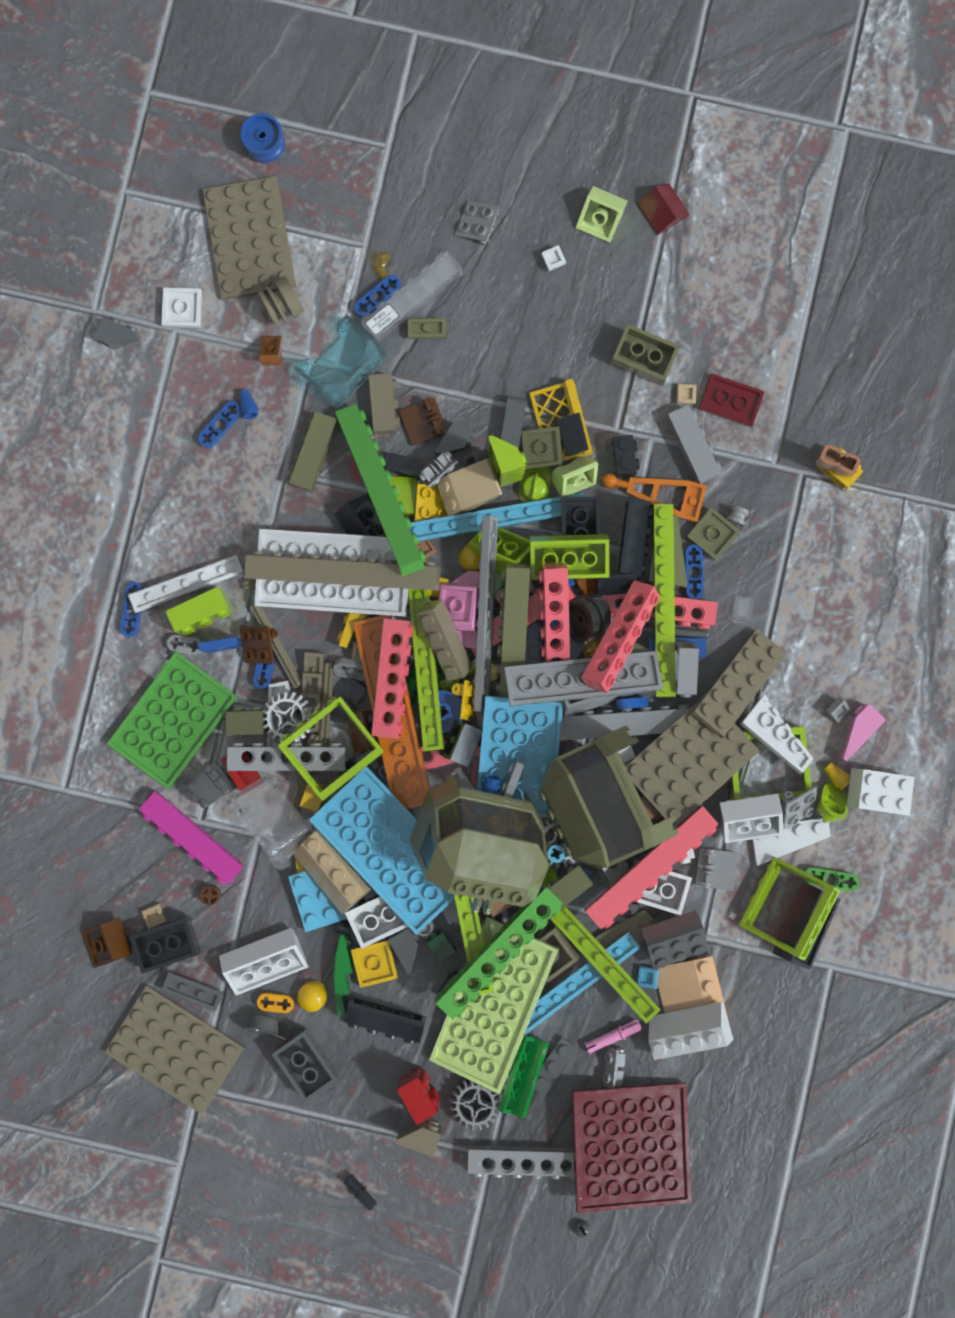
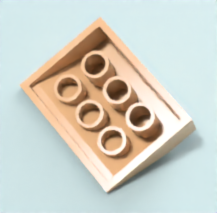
[657,953,730,1026]

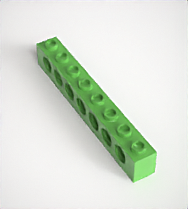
[434,884,563,1020]

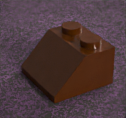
[346,710,380,753]
[81,917,133,968]

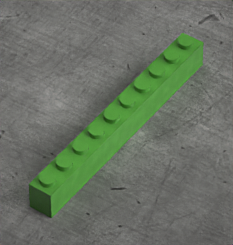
[335,404,426,576]

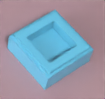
[637,966,660,989]

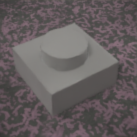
[826,697,851,723]

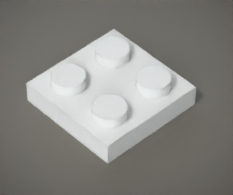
[162,288,202,328]

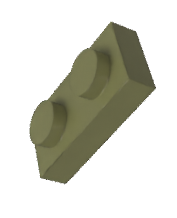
[408,318,446,339]

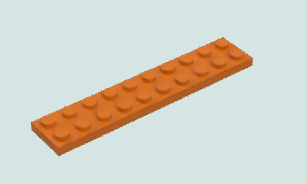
[353,615,430,809]

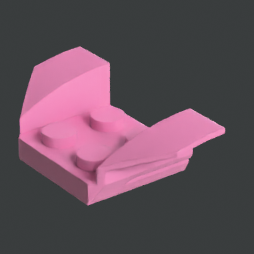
[439,571,480,649]

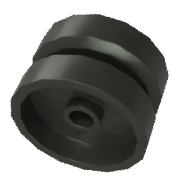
[569,592,612,640]

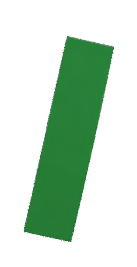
[334,933,354,1017]

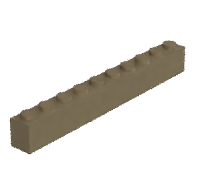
[244,552,440,590]

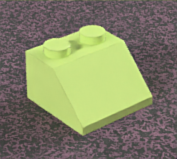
[576,186,628,242]
[552,457,598,497]

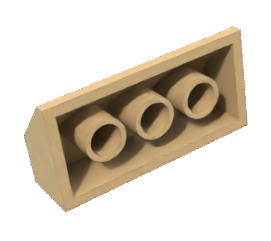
[293,830,371,915]

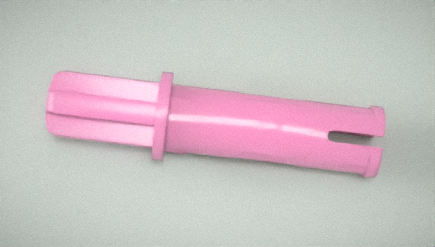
[585,1020,641,1054]

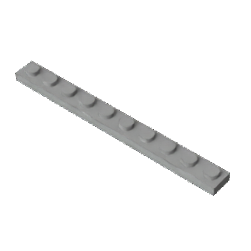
[472,516,498,712]

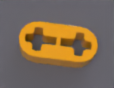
[257,992,295,1013]

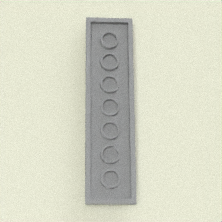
[503,651,663,707]

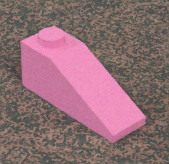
[839,704,886,761]

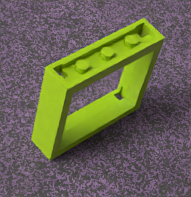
[278,696,384,801]
[730,726,812,803]
[739,857,840,961]

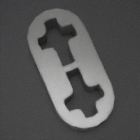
[167,635,202,656]

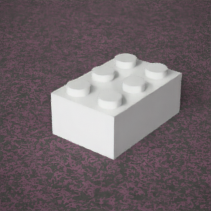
[847,768,915,816]
[720,794,783,843]
[631,860,692,915]

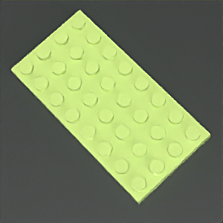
[429,916,559,1094]

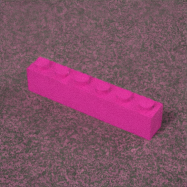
[139,791,245,885]

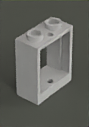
[675,641,699,697]

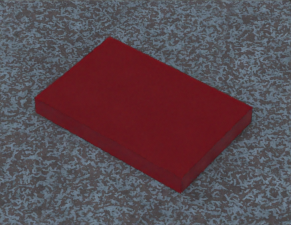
[698,373,765,428]

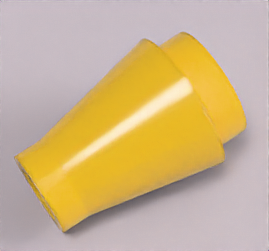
[824,762,851,791]

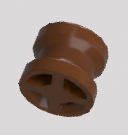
[200,885,221,906]

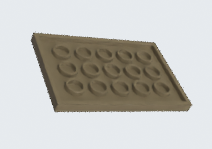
[203,176,296,300]
[625,693,759,827]
[104,985,246,1115]

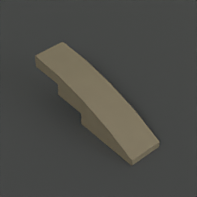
[300,651,324,732]

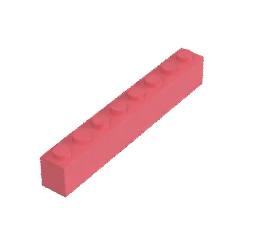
[584,806,718,929]

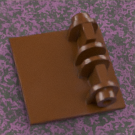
[399,398,447,446]
[239,625,278,664]

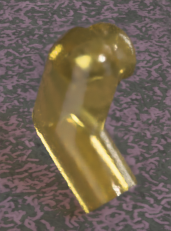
[375,252,391,281]

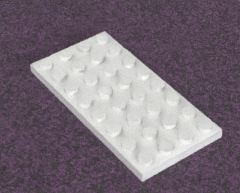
[255,529,408,617]

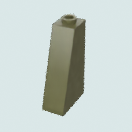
[647,516,687,589]

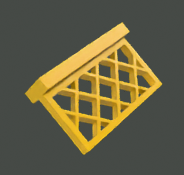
[530,379,593,462]

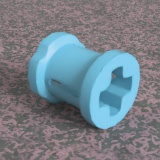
[547,844,565,863]

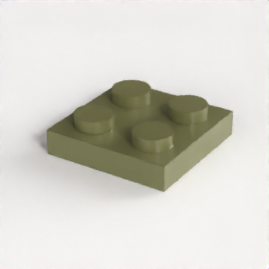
[521,426,563,470]
[686,507,741,561]

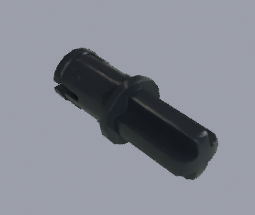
[343,1174,377,1211]

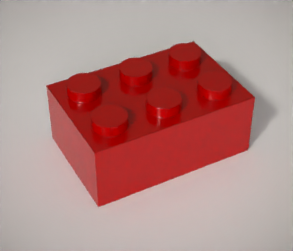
[397,1066,440,1125]

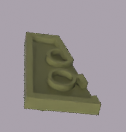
[595,909,658,965]

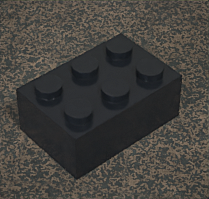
[130,916,201,974]

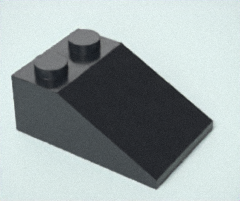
[561,496,601,535]

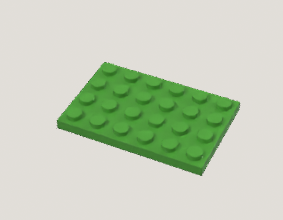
[107,651,238,790]

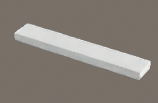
[128,555,244,613]

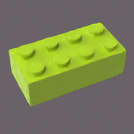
[530,534,609,580]

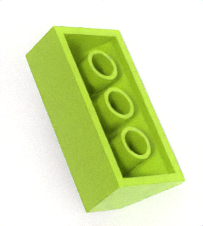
[488,435,527,488]

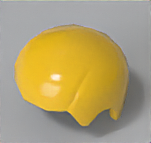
[458,545,481,572]
[297,980,328,1012]

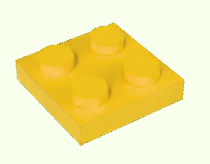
[351,940,398,988]

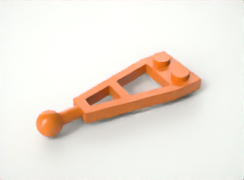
[602,473,707,523]

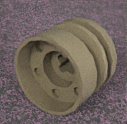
[257,276,305,327]

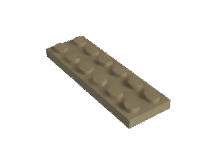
[691,629,786,739]

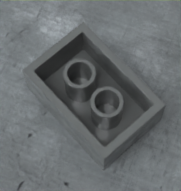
[641,910,709,970]
[272,1028,339,1103]

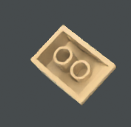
[437,458,502,516]

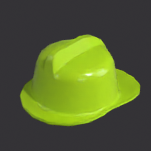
[519,467,551,503]
[817,783,848,823]

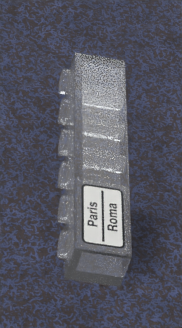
[360,251,462,345]

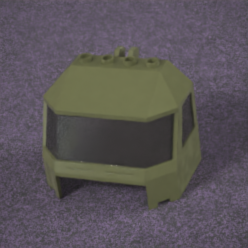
[538,725,678,868]
[409,776,549,915]

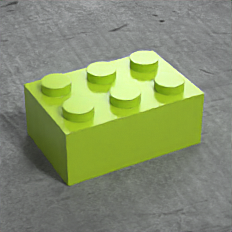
[165,586,234,636]

